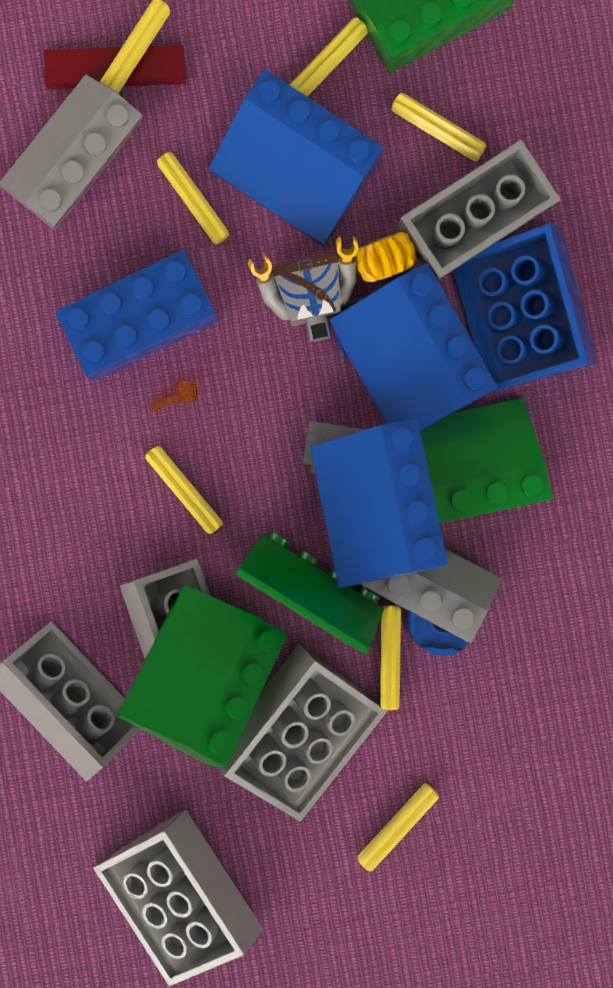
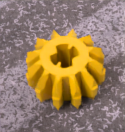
[355,232,417,282]

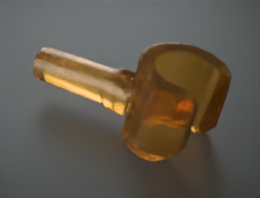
[150,381,198,411]

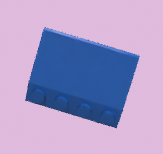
[208,69,384,246]
[454,223,598,393]
[328,262,498,431]
[310,418,448,588]

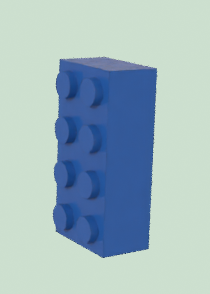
[55,249,219,381]

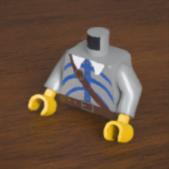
[248,236,358,342]

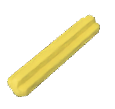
[100,0,170,93]
[290,17,368,97]
[392,93,487,162]
[157,152,229,245]
[145,446,223,534]
[380,605,401,710]
[358,783,439,872]

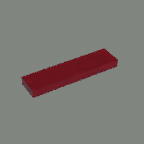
[44,45,186,89]

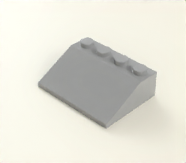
[219,644,387,822]
[93,810,263,986]

